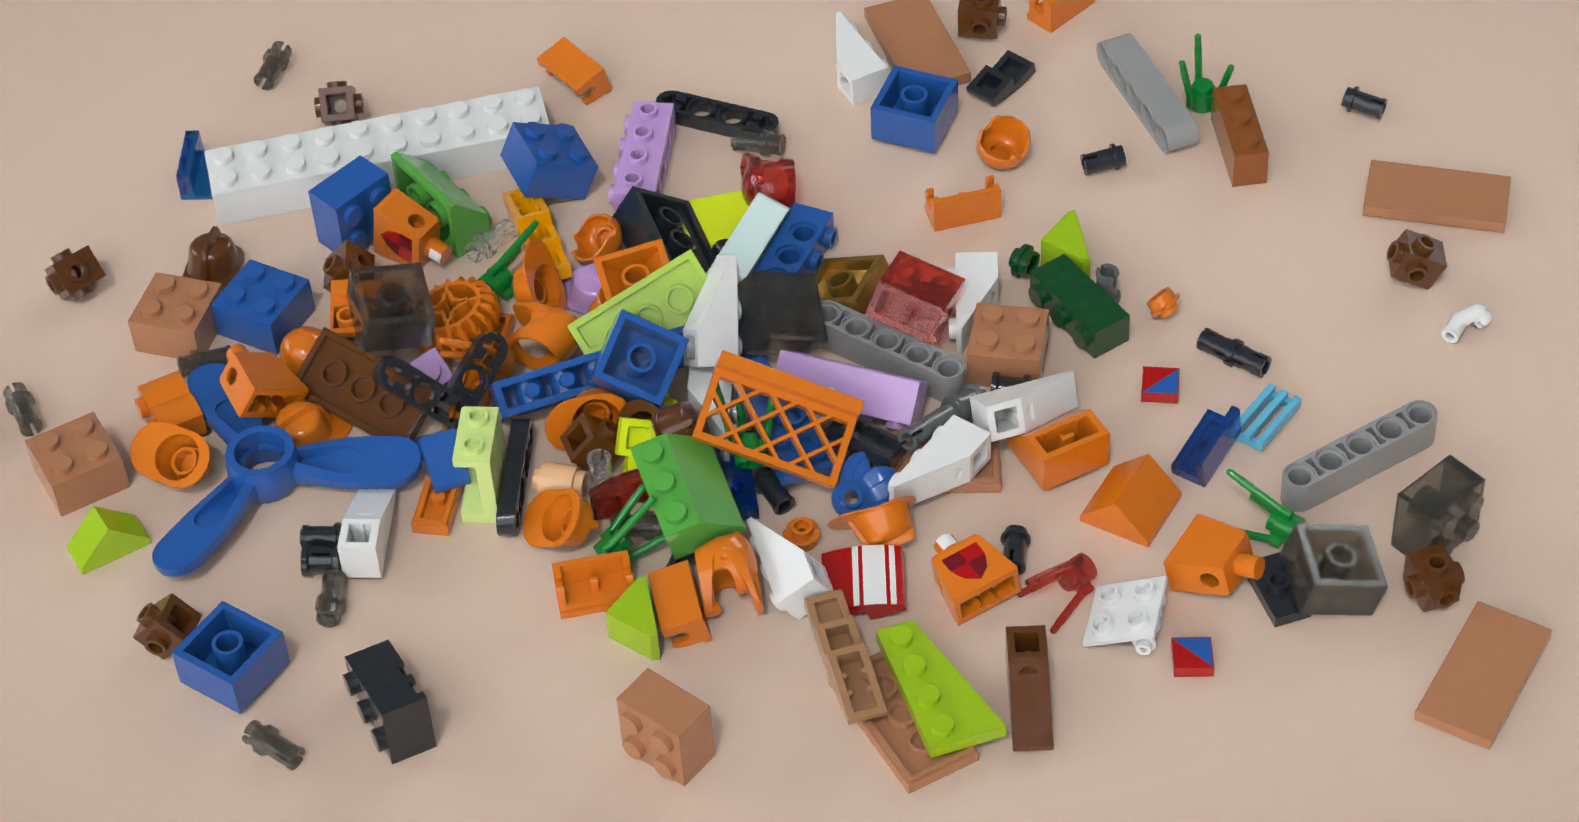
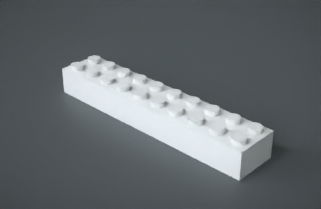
[204,86,549,226]

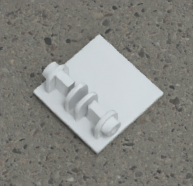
[1082,576,1168,655]

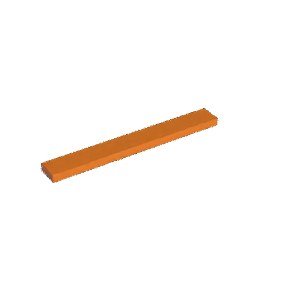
[411,313,516,536]

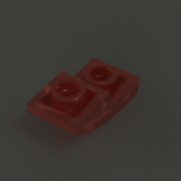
[589,468,649,521]

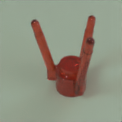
[1017,553,1097,634]

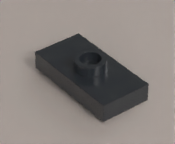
[825,417,907,468]
[1247,552,1312,627]

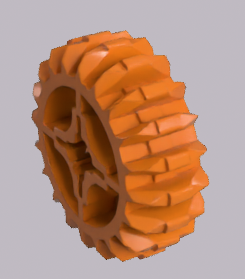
[405,276,503,362]

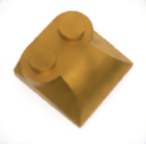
[796,254,889,317]

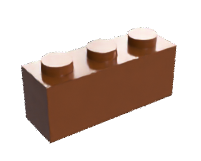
[1211,84,1269,187]

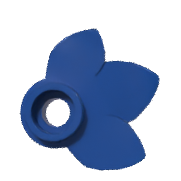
[831,451,898,515]

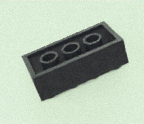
[612,186,716,273]

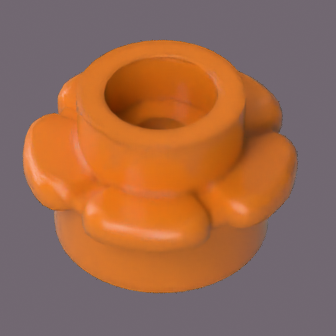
[1146,287,1180,319]
[783,517,821,552]

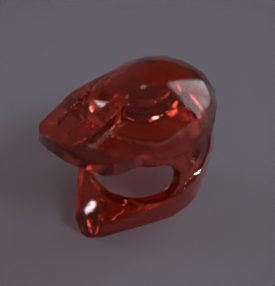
[740,152,796,209]

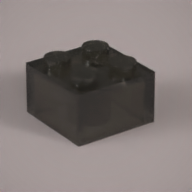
[346,262,436,353]
[737,270,828,356]
[1391,455,1486,556]
[1281,523,1388,616]

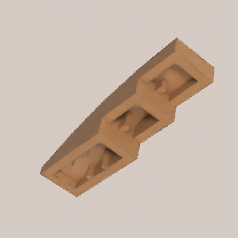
[804,589,888,725]

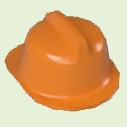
[513,239,567,310]
[545,388,627,451]
[275,401,352,446]
[130,421,213,489]
[522,488,600,548]
[827,496,916,546]

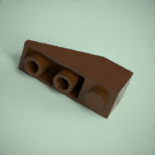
[1005,625,1053,751]

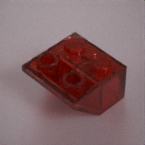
[865,251,966,345]

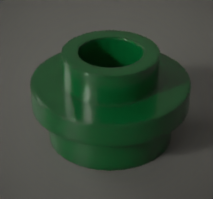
[1008,243,1040,278]

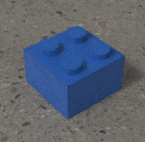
[870,65,958,153]
[500,122,598,200]
[308,155,391,251]
[211,259,316,355]
[588,309,690,409]
[172,600,290,714]

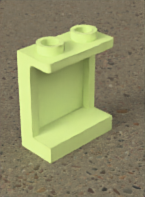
[452,406,506,523]

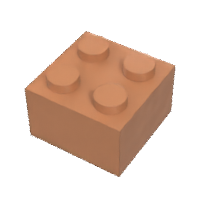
[128,272,223,363]
[967,303,1049,387]
[25,411,130,517]
[616,668,715,787]

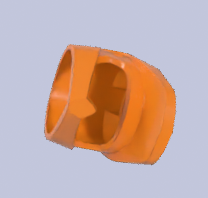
[506,301,578,370]
[694,531,764,618]

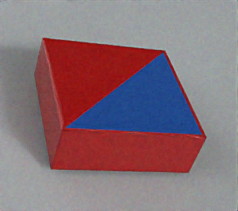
[1141,366,1180,404]
[1171,637,1214,677]

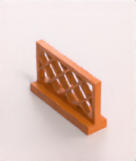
[691,350,864,489]

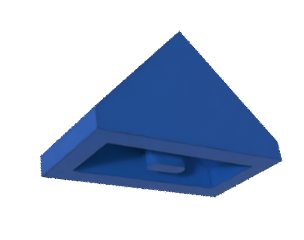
[414,428,471,494]

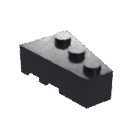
[342,639,437,765]

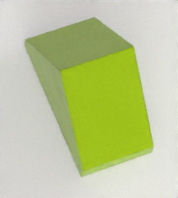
[1040,210,1090,277]
[66,506,152,575]
[605,576,660,661]

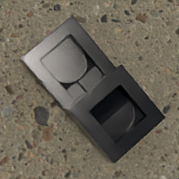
[966,50,1036,105]

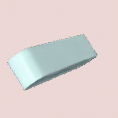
[706,192,790,294]

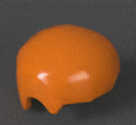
[976,116,1031,170]
[571,213,623,265]
[279,326,322,375]

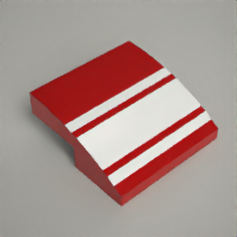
[821,545,907,620]

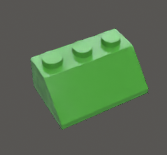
[390,151,492,258]
[630,433,747,560]

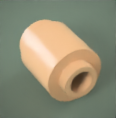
[532,461,590,500]

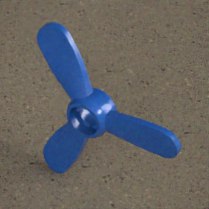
[152,363,422,577]

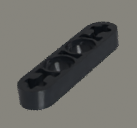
[656,90,780,145]
[496,419,534,536]

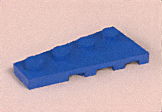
[734,356,848,486]

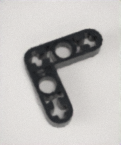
[374,332,508,429]

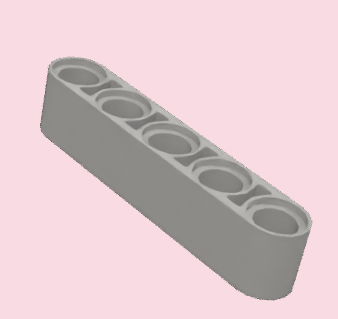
[1096,33,1199,153]
[810,300,965,402]
[1280,400,1438,512]

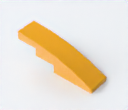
[502,188,573,280]

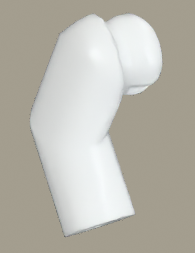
[1441,303,1492,343]

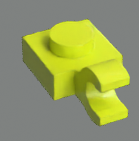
[615,417,657,484]

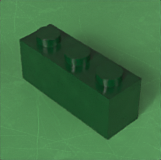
[1028,254,1130,359]

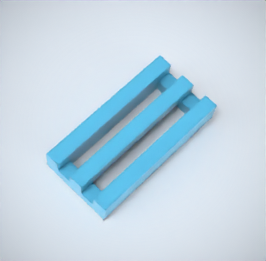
[1230,383,1301,452]

